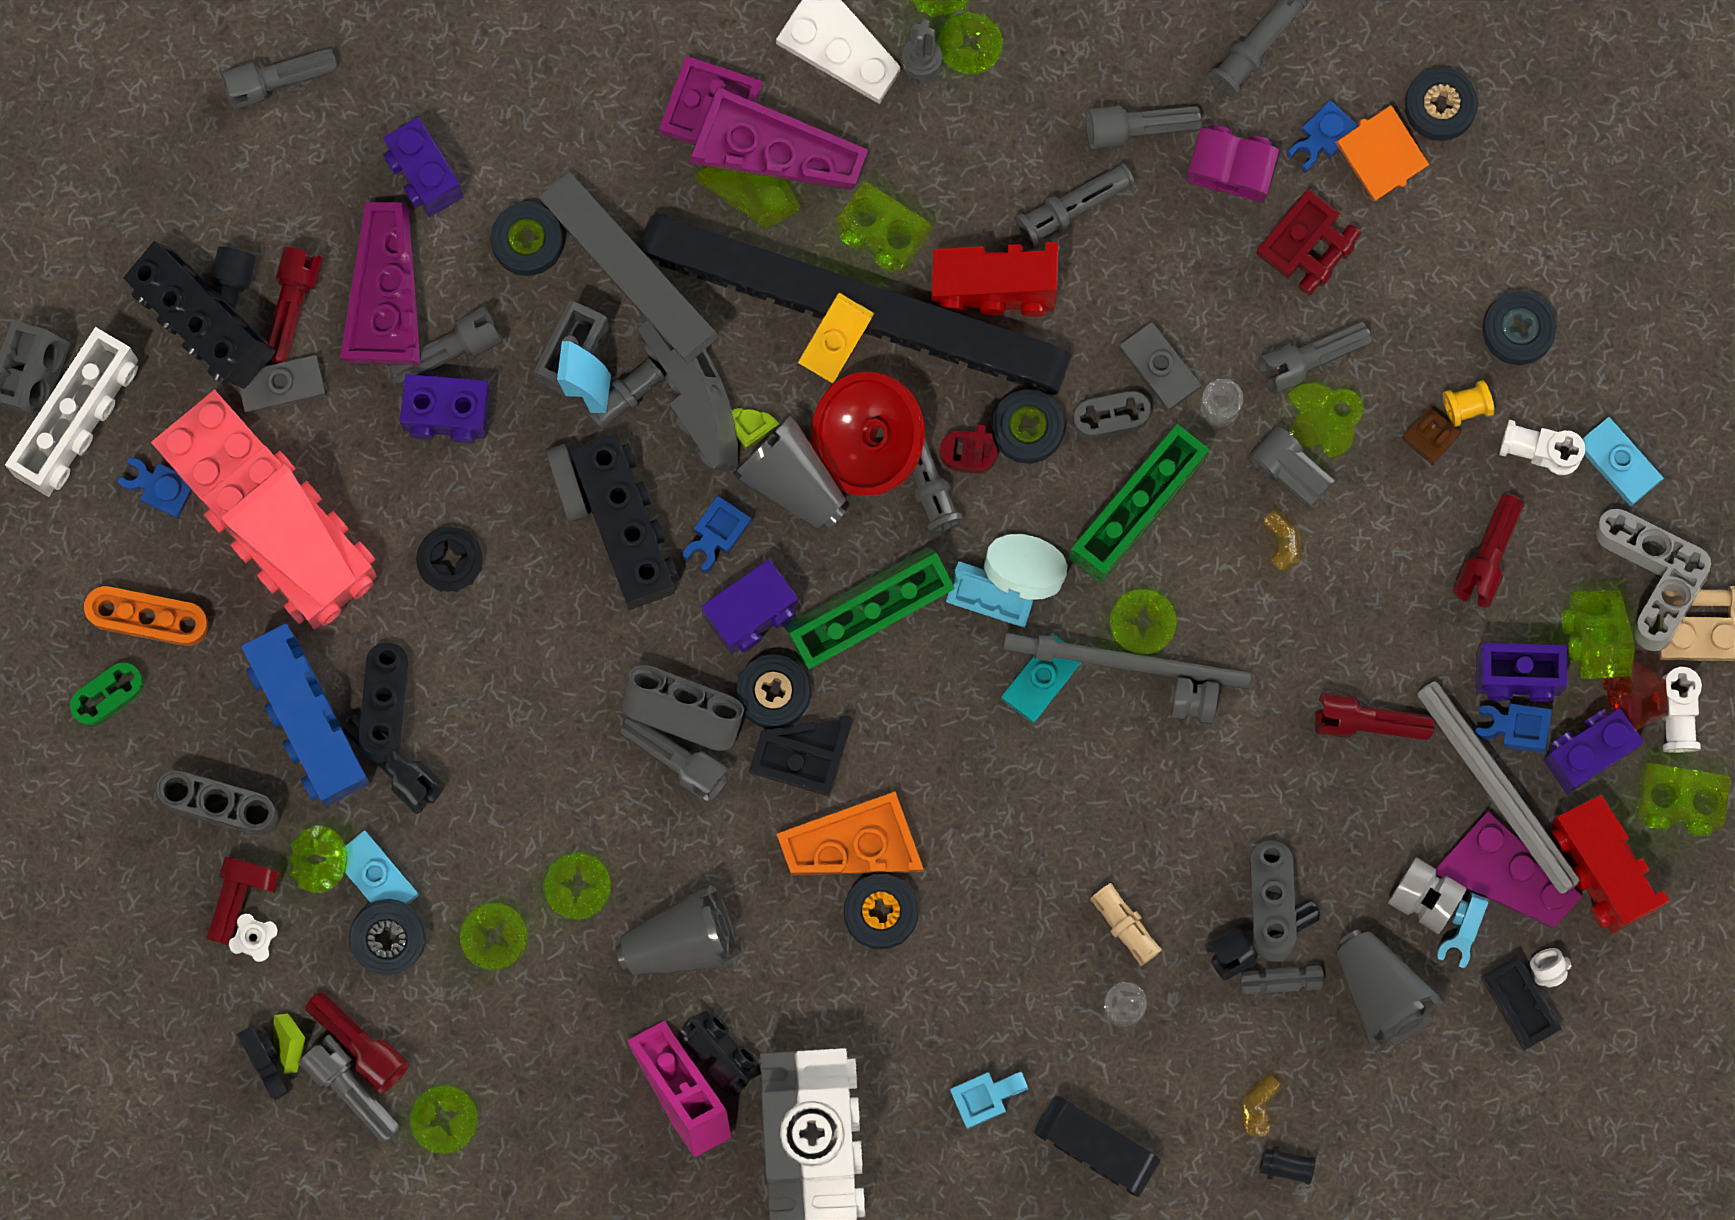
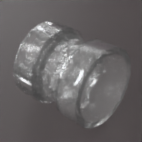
[1200,378,1244,427]
[1103,982,1147,1028]

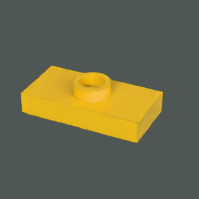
[798,293,874,383]

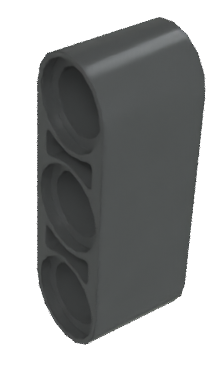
[621,665,744,751]
[156,770,280,836]

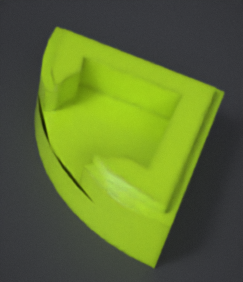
[731,408,779,450]
[273,1013,305,1074]

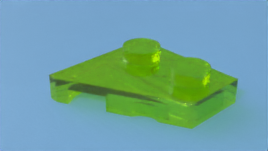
[694,166,801,230]

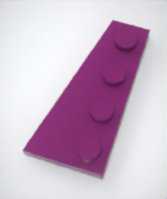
[688,87,868,190]
[340,202,421,365]

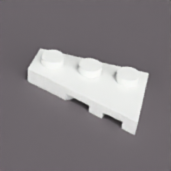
[776,0,901,104]

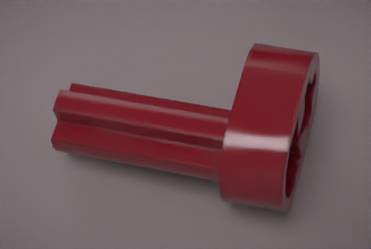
[940,425,997,474]
[206,856,281,946]

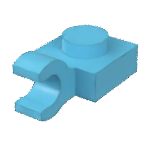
[1437,892,1488,968]
[950,1072,1028,1130]

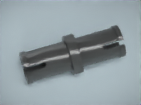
[585,358,665,431]

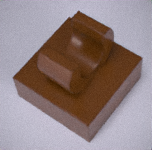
[1402,407,1461,466]

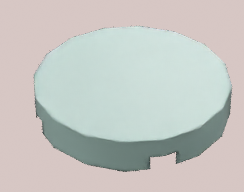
[984,534,1068,600]

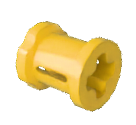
[1443,380,1494,427]

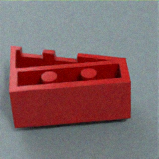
[931,242,1058,317]
[1550,795,1670,935]

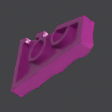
[1436,812,1583,929]

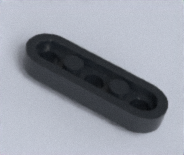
[359,643,408,762]

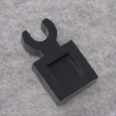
[237,1026,290,1101]

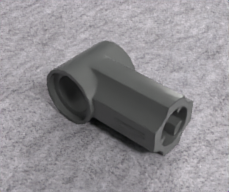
[1248,426,1334,509]

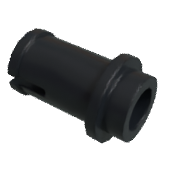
[1259,1146,1316,1185]

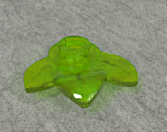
[1287,383,1363,459]

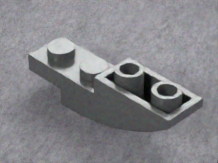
[637,320,738,471]

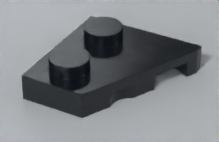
[749,716,853,797]

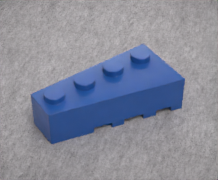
[241,623,370,807]

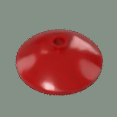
[811,372,925,496]

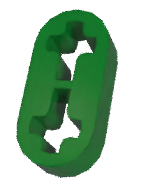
[70,663,144,727]

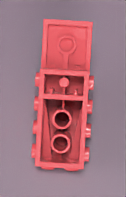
[151,389,377,630]

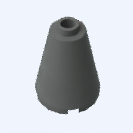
[732,416,846,529]
[616,885,738,975]
[1336,930,1445,1052]

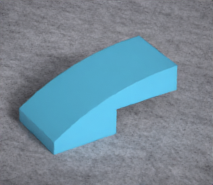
[557,341,611,413]

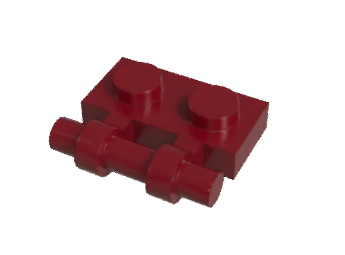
[1256,189,1361,296]

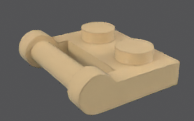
[1658,586,1735,661]

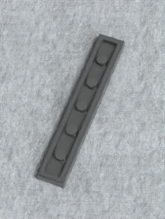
[538,171,719,364]

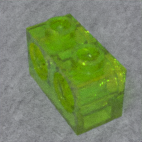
[837,180,932,274]
[1562,590,1635,679]
[1634,763,1731,836]

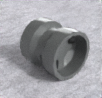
[1171,677,1219,724]

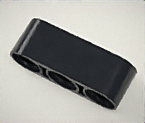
[1034,1096,1161,1197]

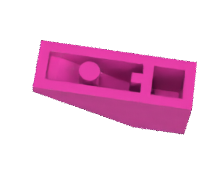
[627,1021,732,1158]

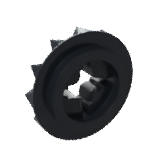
[416,527,483,593]

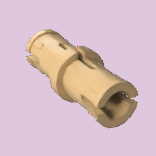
[1090,883,1162,966]

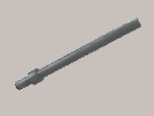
[1002,633,1251,689]

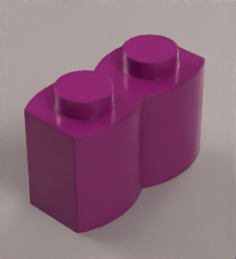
[1186,125,1279,203]

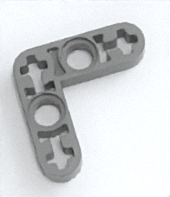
[1596,509,1711,651]

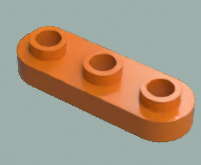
[84,586,209,646]

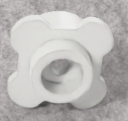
[229,914,277,962]

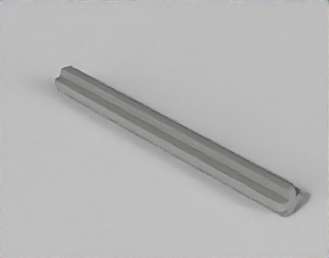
[1418,682,1580,894]

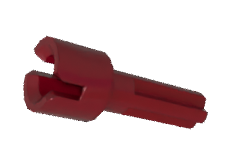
[267,247,323,363]
[1452,494,1524,608]
[1315,692,1435,740]
[305,992,409,1094]

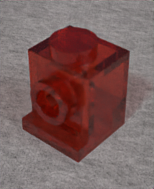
[1603,659,1668,730]

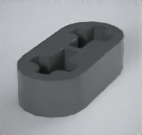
[1073,391,1151,439]
[545,443,588,523]

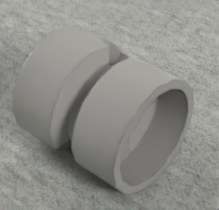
[1387,857,1467,934]

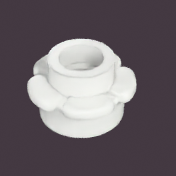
[1530,948,1571,987]

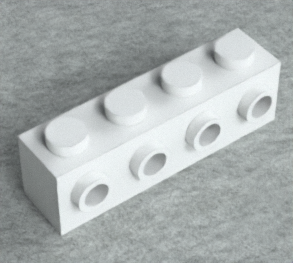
[5,327,138,497]

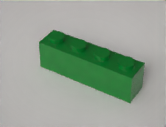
[1069,424,1209,585]
[783,547,955,669]

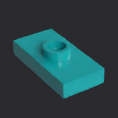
[1001,633,1083,724]

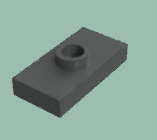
[1119,322,1202,412]
[239,355,327,415]

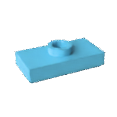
[1582,417,1664,507]
[946,562,1034,628]
[332,830,419,905]

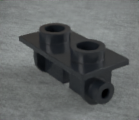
[679,1010,761,1096]

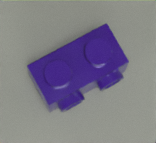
[382,117,464,218]
[400,374,491,443]
[701,559,799,655]
[1476,643,1567,702]
[1544,708,1644,795]

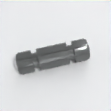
[1240,966,1324,994]

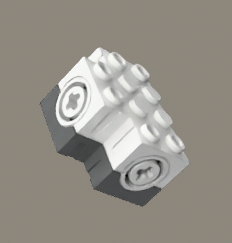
[760,1048,865,1220]

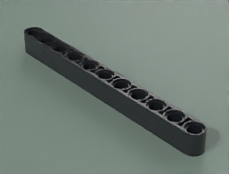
[639,215,1072,395]

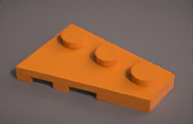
[777,792,924,875]

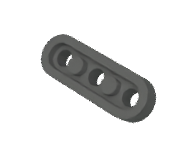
[1250,841,1297,961]

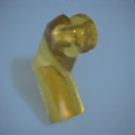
[1261,509,1302,571]
[1241,1074,1283,1138]

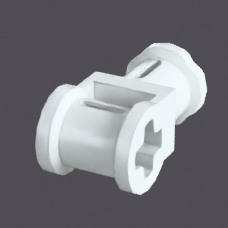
[1499,420,1585,475]
[1656,667,1702,753]

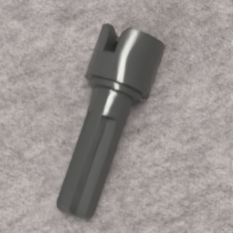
[902,19,942,85]
[221,49,337,110]
[1086,106,1201,148]
[389,306,503,386]
[1258,322,1371,394]
[620,717,731,804]
[298,1034,400,1143]

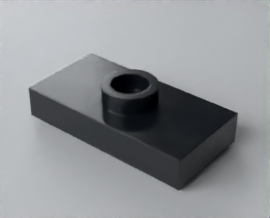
[1481,955,1562,1051]

